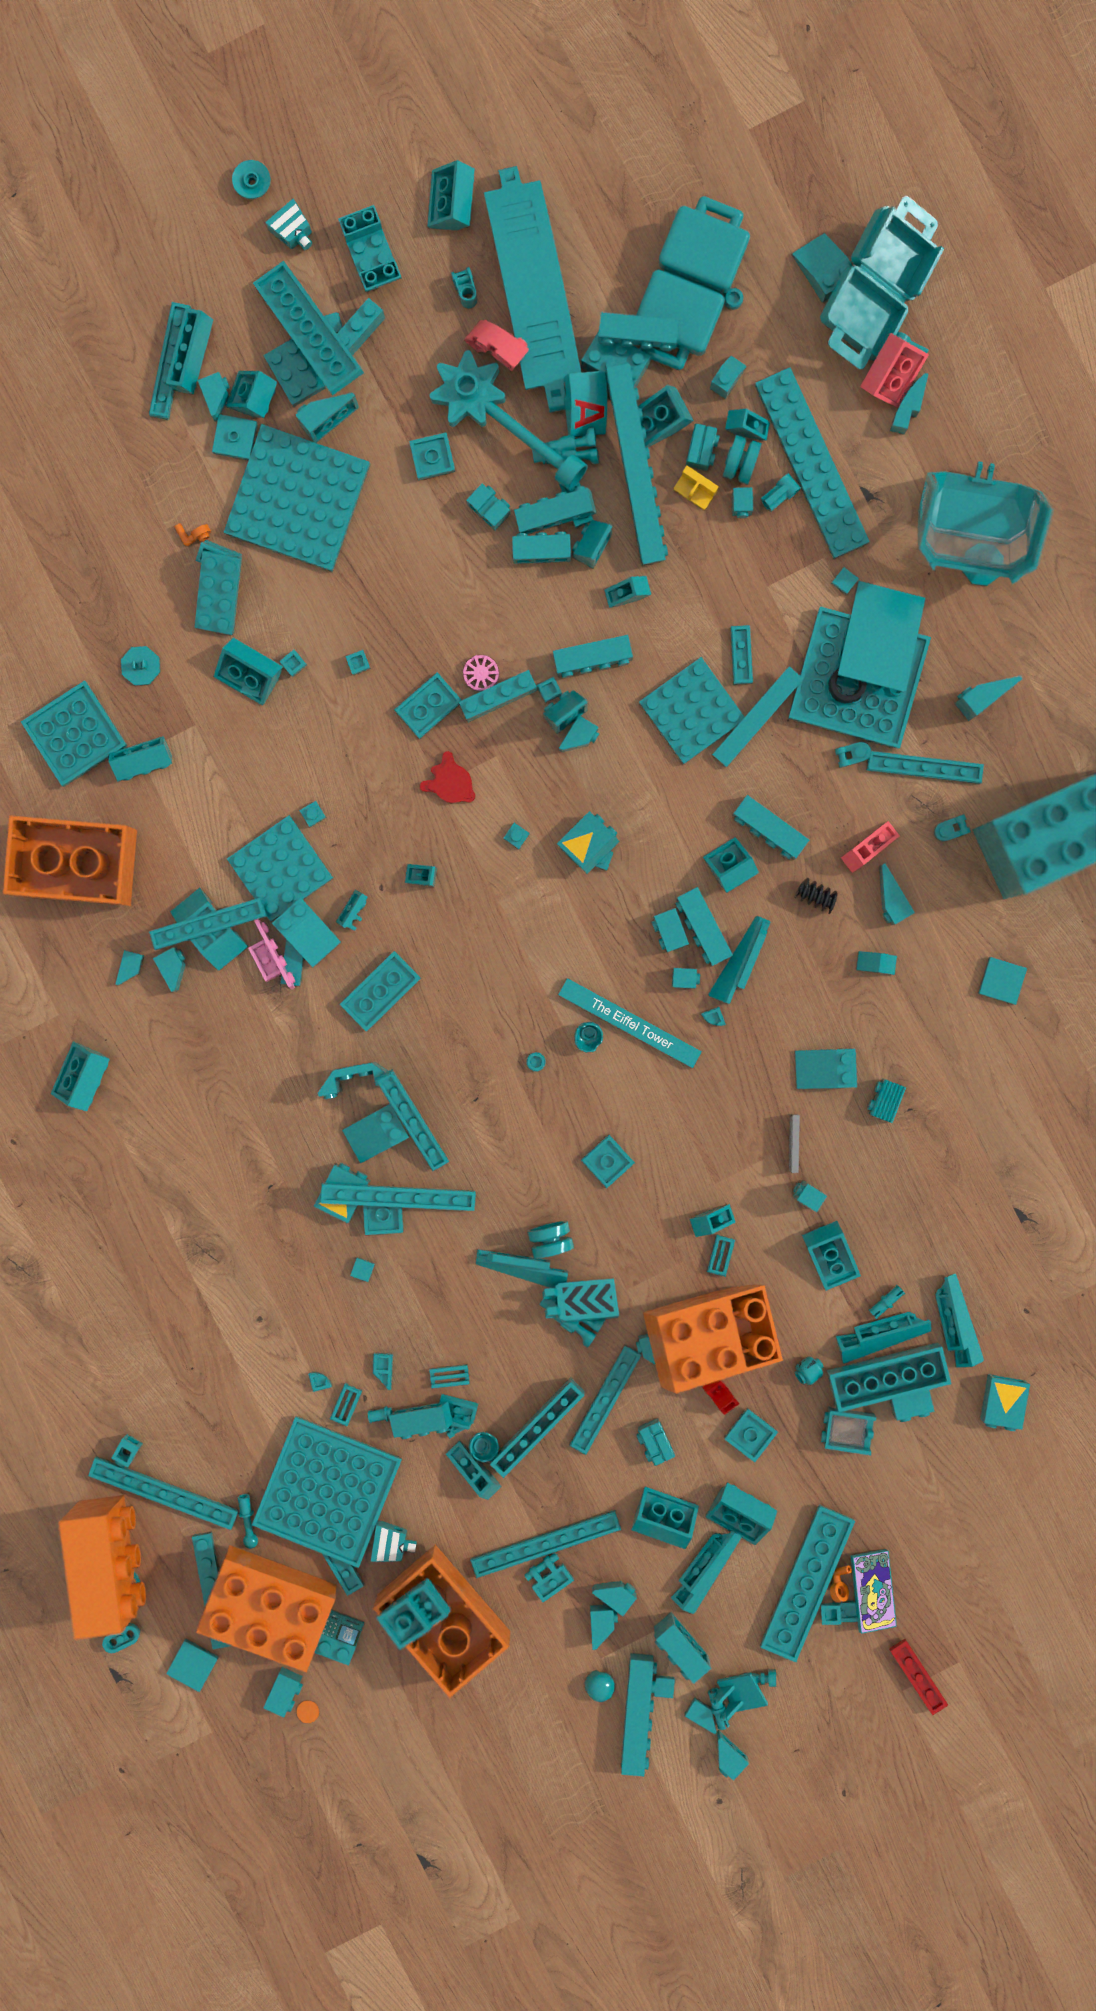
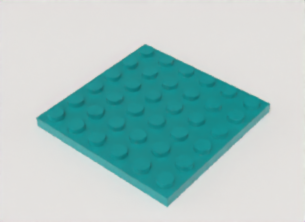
[223,424,370,572]
[788,606,931,749]
[252,1416,402,1568]

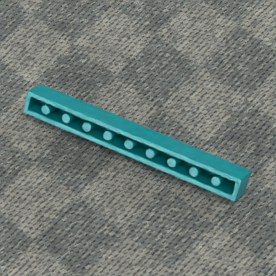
[605,363,668,566]

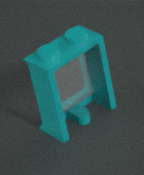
[821,1406,876,1456]

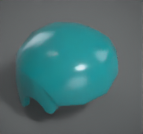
[574,1022,603,1053]
[468,1432,499,1462]
[584,1670,615,1702]

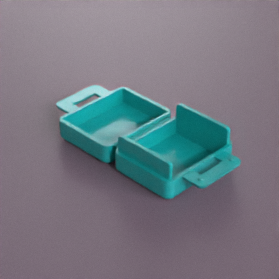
[636,196,750,370]
[820,196,944,369]

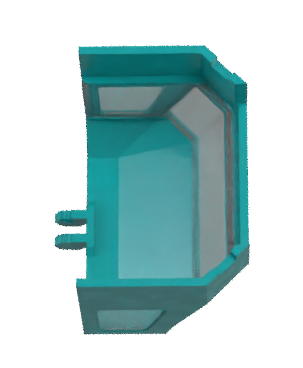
[917,461,1053,584]

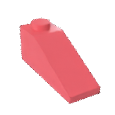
[841,821,900,873]

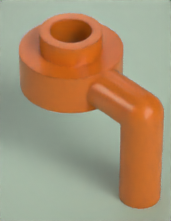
[174,523,212,546]
[830,1565,852,1603]

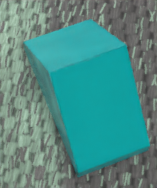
[405,864,437,887]
[856,951,897,975]

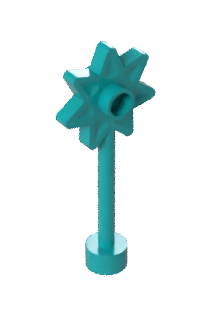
[430,350,588,491]

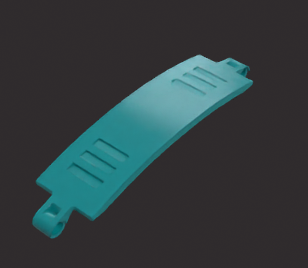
[484,166,581,413]

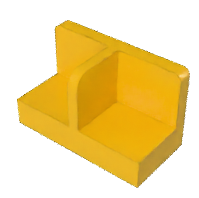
[674,466,719,510]

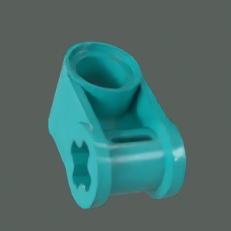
[451,267,477,309]

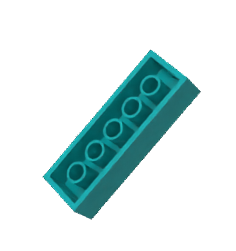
[826,1342,952,1412]

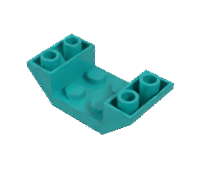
[338,205,402,292]
[170,888,249,971]
[318,1062,388,1099]

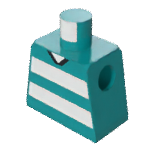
[265,199,312,251]
[371,1520,417,1562]

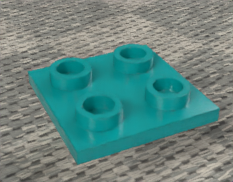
[711,1673,768,1722]

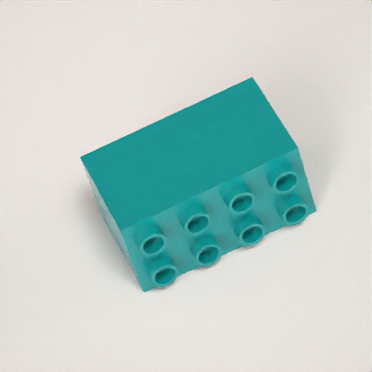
[972,774,1096,899]

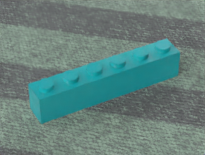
[490,1378,585,1478]
[621,1653,657,1777]

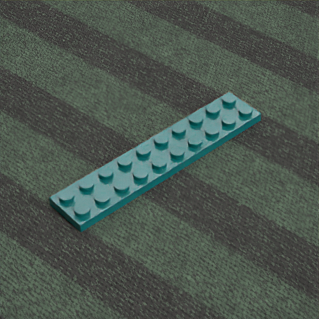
[755,367,870,559]

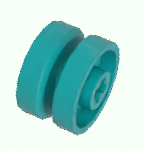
[722,435,762,485]
[527,1221,574,1258]

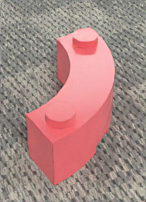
[464,320,529,371]

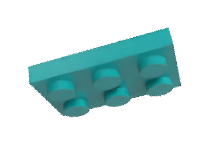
[263,339,326,407]

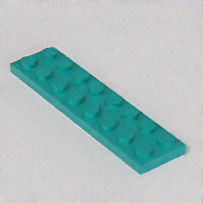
[253,261,364,396]
[760,1504,855,1662]

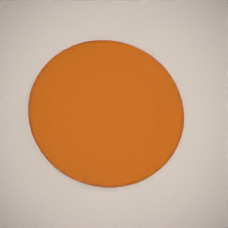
[296,1700,319,1723]

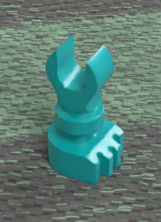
[744,1669,776,1687]

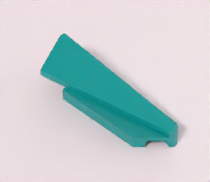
[708,916,771,1004]
[476,1249,568,1288]
[935,1274,984,1368]
[836,1312,931,1364]
[671,1531,742,1614]

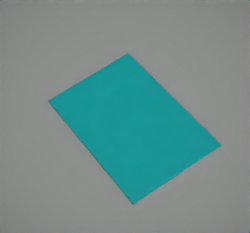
[838,581,925,692]

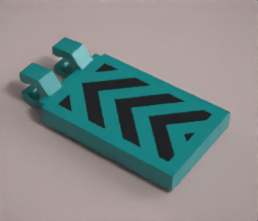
[542,1279,619,1323]

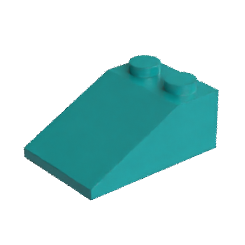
[792,233,853,303]
[637,385,694,447]
[295,392,359,443]
[954,676,1023,721]
[543,690,588,734]
[272,897,341,967]
[795,1048,857,1089]
[342,1104,410,1164]
[802,1221,861,1291]

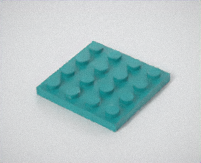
[639,657,744,765]
[21,680,128,787]
[227,815,334,922]

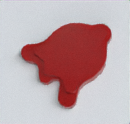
[420,751,475,803]

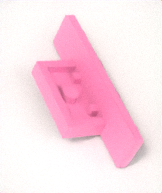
[248,919,296,989]

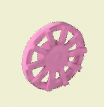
[463,655,499,691]

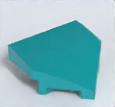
[439,1394,479,1438]

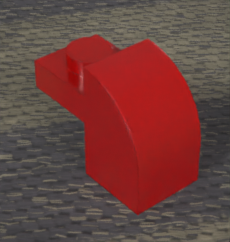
[702,1380,740,1415]

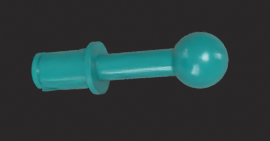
[238,1494,258,1549]

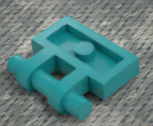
[524,1552,574,1603]

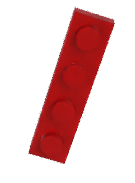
[889,1639,948,1716]

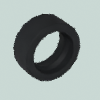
[828,668,867,704]

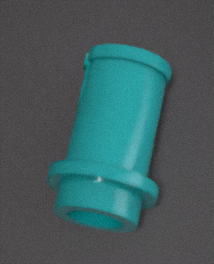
[368,1406,393,1423]

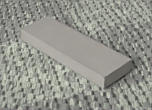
[789,1114,800,1173]

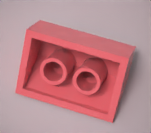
[860,333,929,408]

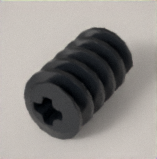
[794,877,838,914]

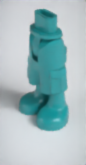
[532,427,599,465]
[539,1299,606,1348]

